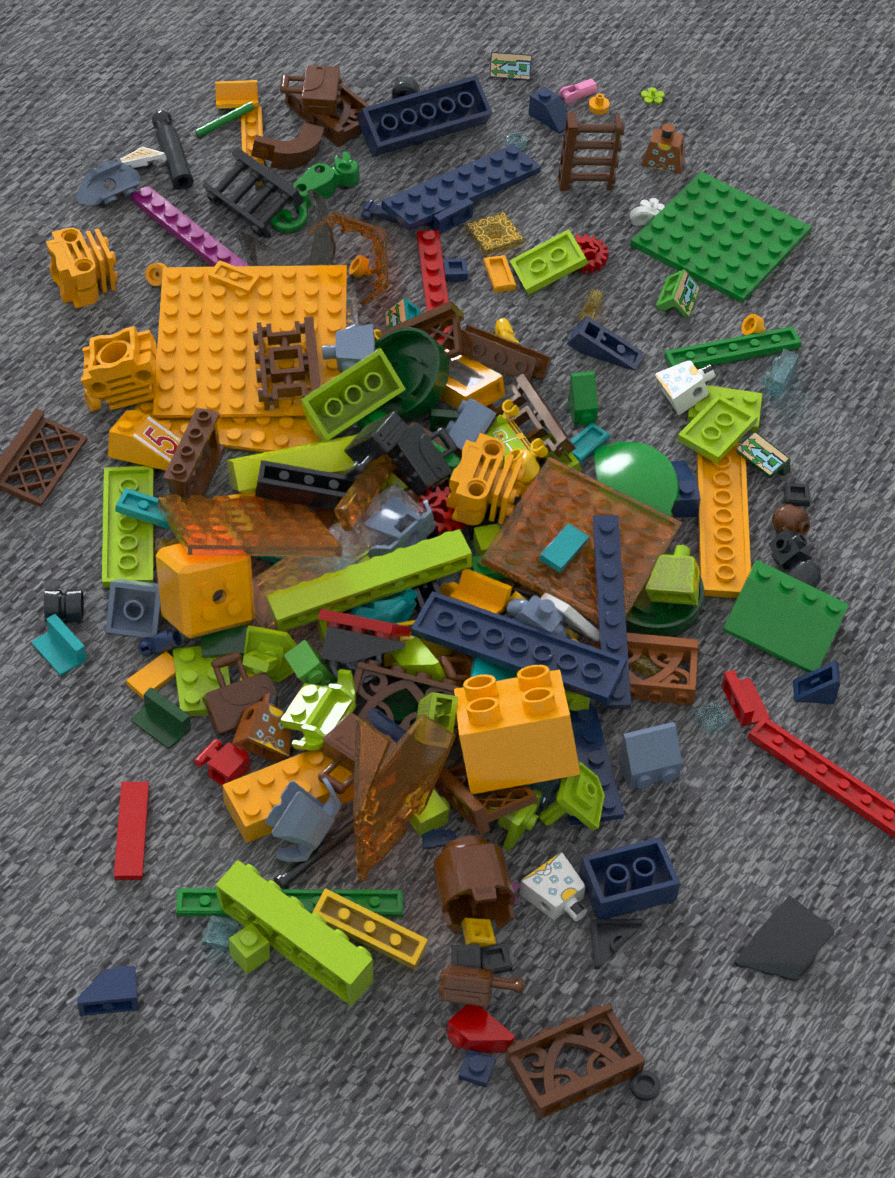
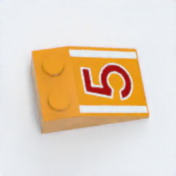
[108,410,182,470]

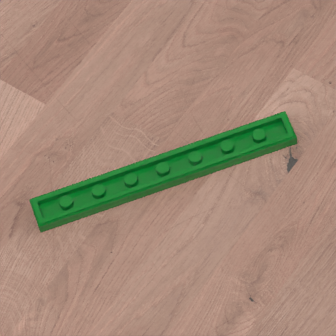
[176,888,403,918]

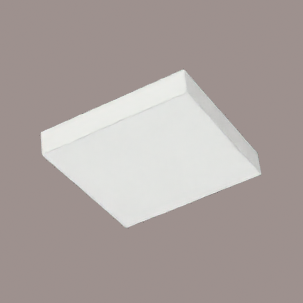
[540,592,599,642]

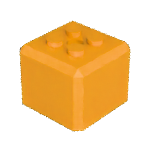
[156,534,255,638]

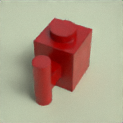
[193,738,250,786]

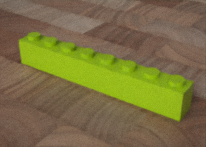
[266,529,472,632]

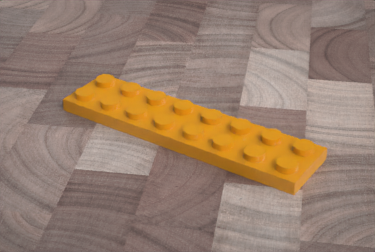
[696,443,751,598]

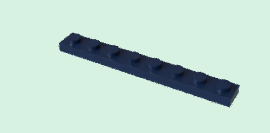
[592,515,631,709]

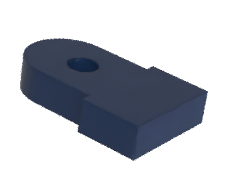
[422,828,457,849]

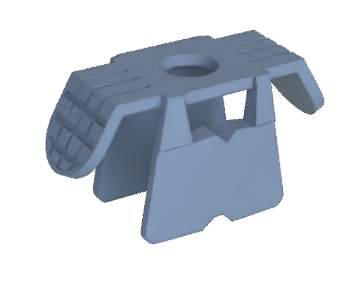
[364,496,436,559]
[265,777,342,862]

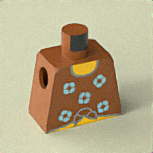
[641,124,685,174]
[232,693,291,762]

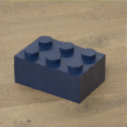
[579,837,680,919]

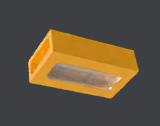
[440,349,506,409]

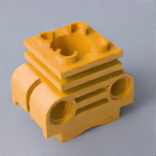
[46,228,118,308]
[81,326,157,410]
[446,433,526,525]

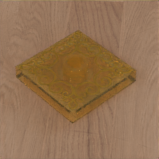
[465,211,525,256]

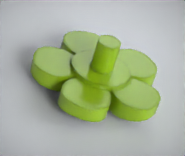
[641,87,665,104]

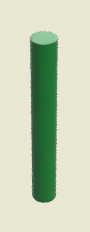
[195,102,254,138]

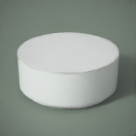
[630,206,653,226]

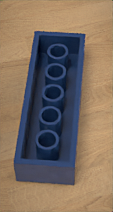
[357,75,493,157]

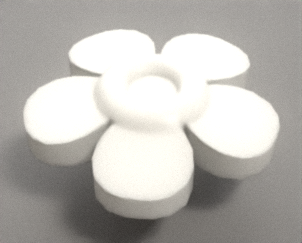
[640,198,665,217]

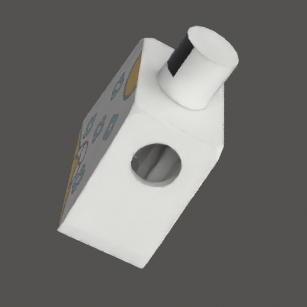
[655,361,716,415]
[519,852,587,921]

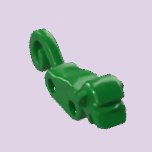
[270,151,360,233]

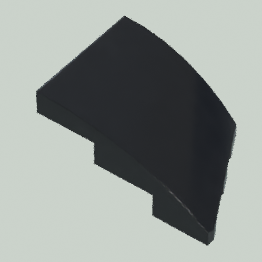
[735,895,835,982]

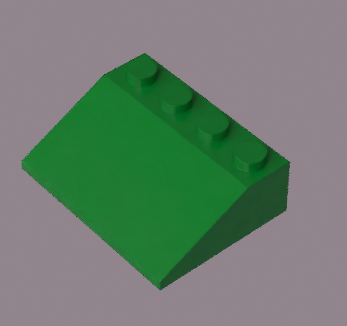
[722,559,849,672]

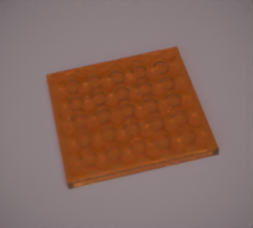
[480,457,682,623]
[157,494,343,557]

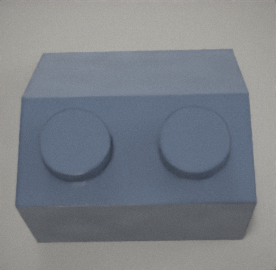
[445,398,497,450]
[106,578,163,638]
[618,722,682,789]

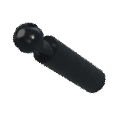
[152,110,194,190]

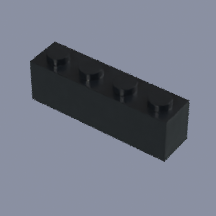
[255,460,360,514]

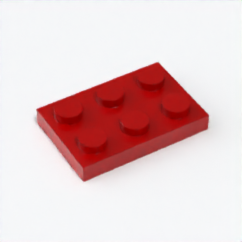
[318,609,411,641]

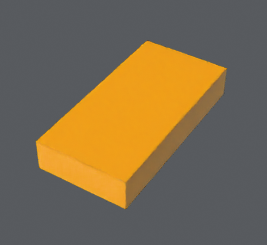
[483,255,516,293]
[126,651,175,699]

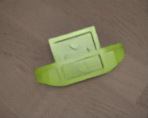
[281,669,356,751]

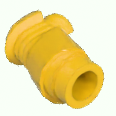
[494,318,519,343]

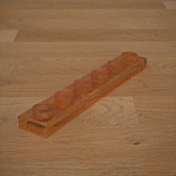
[334,454,397,532]

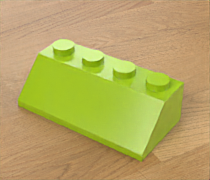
[300,348,406,441]

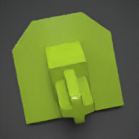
[243,625,297,682]
[539,762,605,830]
[488,789,543,851]

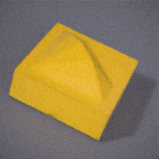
[461,918,496,947]

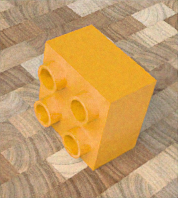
[454,665,581,794]

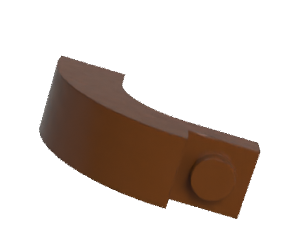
[251,122,324,169]

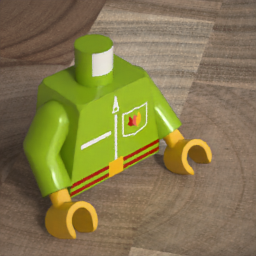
[485,399,548,469]

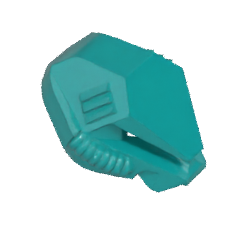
[352,588,418,624]

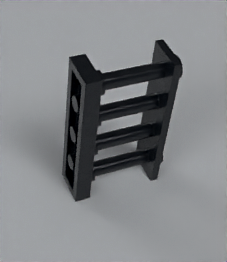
[203,147,304,238]

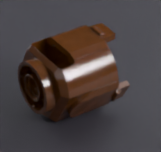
[433,836,515,934]

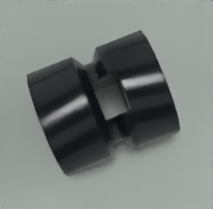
[44,589,84,622]

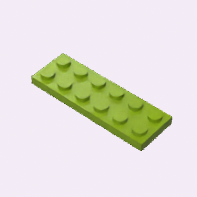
[102,466,154,588]

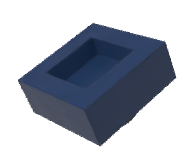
[443,258,468,281]
[458,1049,496,1088]

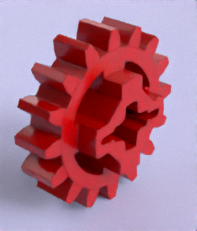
[574,234,609,274]
[416,486,467,537]

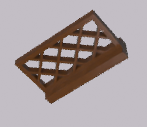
[380,301,464,360]
[0,408,87,507]
[432,763,538,835]

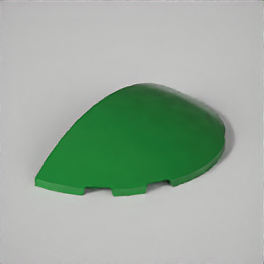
[594,441,679,554]

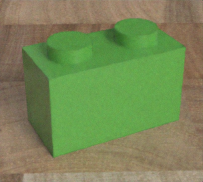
[284,640,338,686]

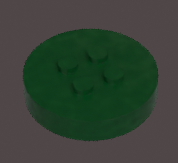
[375,327,449,422]
[621,548,704,637]

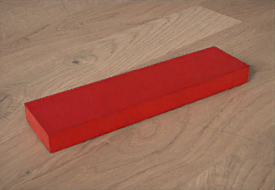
[114,782,149,880]

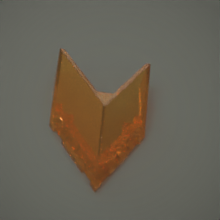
[307,210,391,306]
[353,714,456,884]

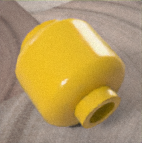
[503,448,540,486]

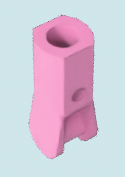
[559,79,597,104]

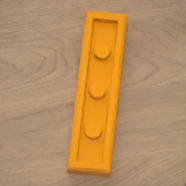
[241,106,264,166]

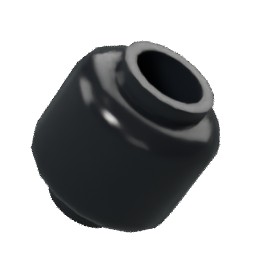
[391,76,420,99]
[786,559,821,588]

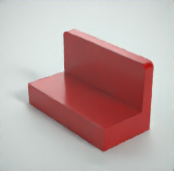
[721,670,770,727]

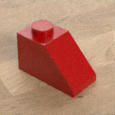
[447,1004,515,1053]

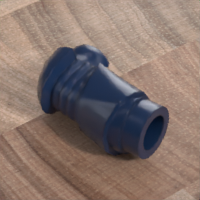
[361,200,396,223]
[138,629,182,656]

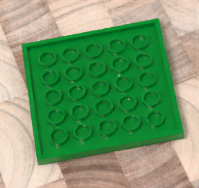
[630,172,811,303]

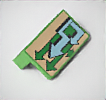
[656,269,700,317]

